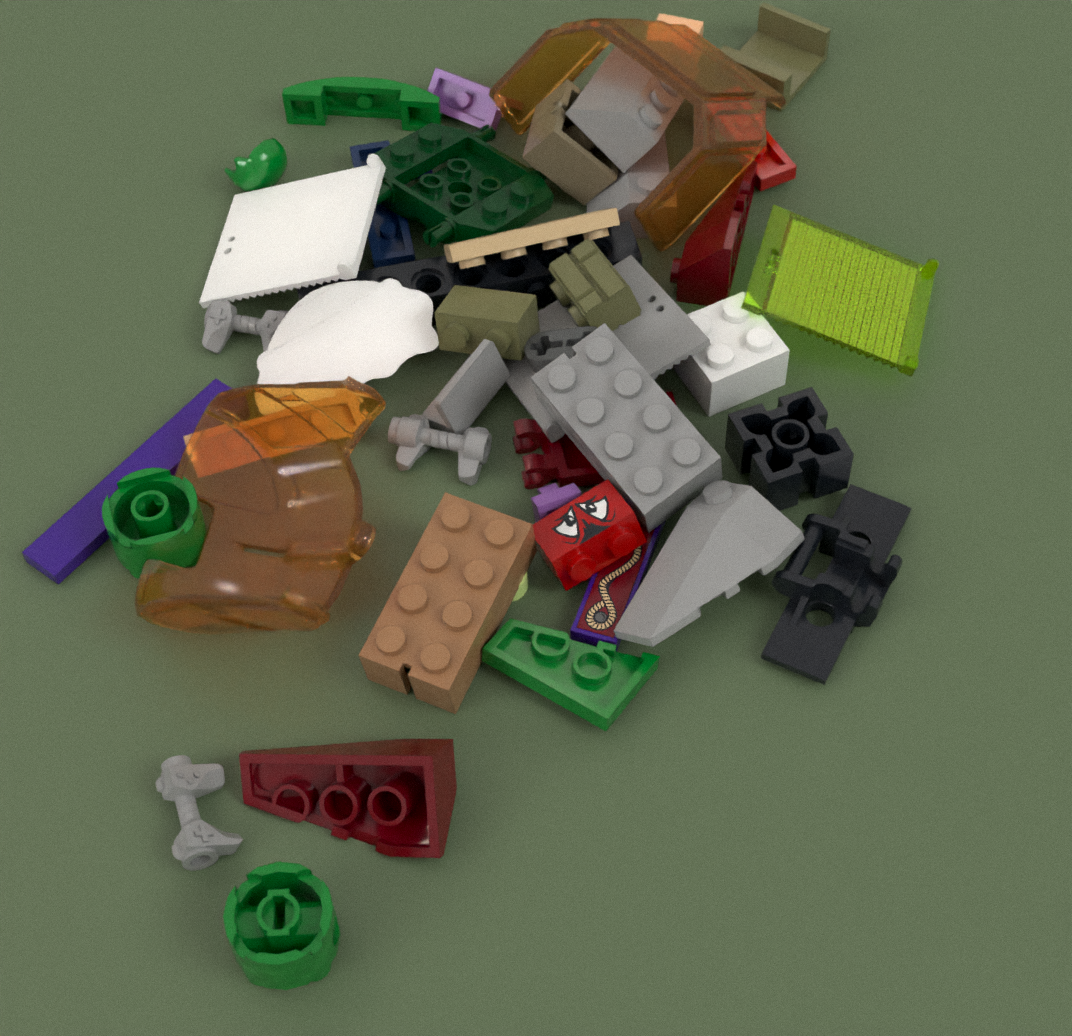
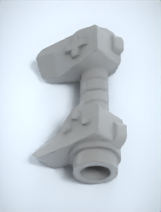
[202,300,289,354]
[388,414,492,486]
[155,755,243,871]

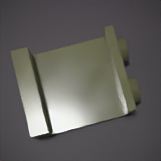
[714,2,831,112]

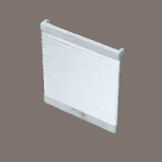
[199,154,386,308]

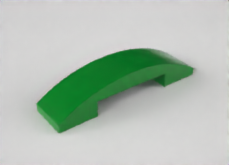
[282,77,442,131]

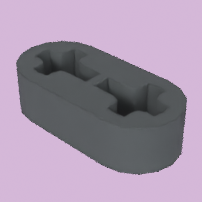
[524,326,598,373]

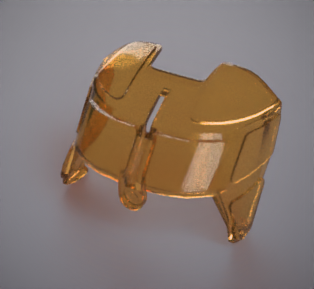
[135,376,386,635]

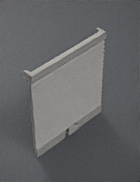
[502,255,711,443]

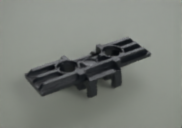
[761,484,911,685]

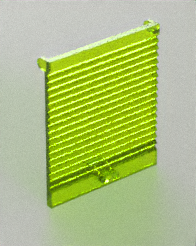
[741,205,939,377]

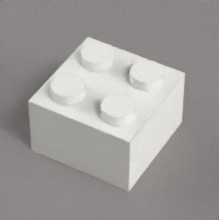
[673,291,790,417]

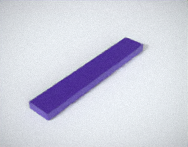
[22,378,250,585]

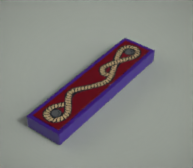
[570,521,666,651]

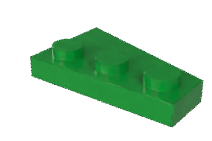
[482,618,660,731]

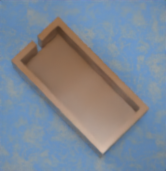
[359,493,537,714]

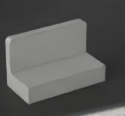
[422,339,510,435]

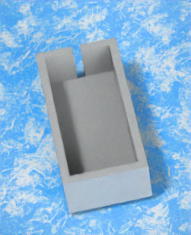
[530,323,723,533]

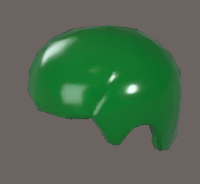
[224,138,287,192]

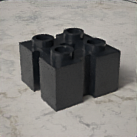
[725,387,854,511]

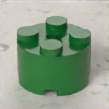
[102,468,207,579]

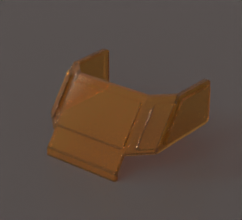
[489,18,786,252]

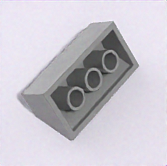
[565,46,697,173]

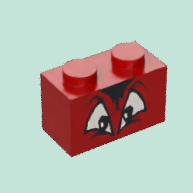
[533,479,647,591]

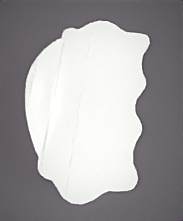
[255,278,439,410]

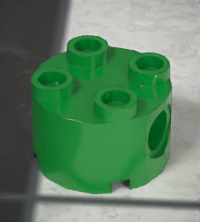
[223,861,341,990]

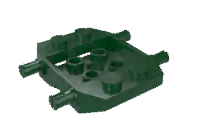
[374,123,553,247]

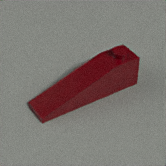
[670,160,757,306]
[239,739,457,858]

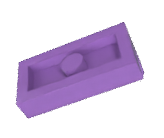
[427,67,519,132]

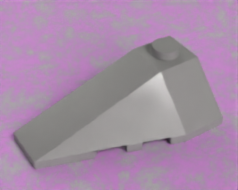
[587,131,671,238]
[614,480,805,647]

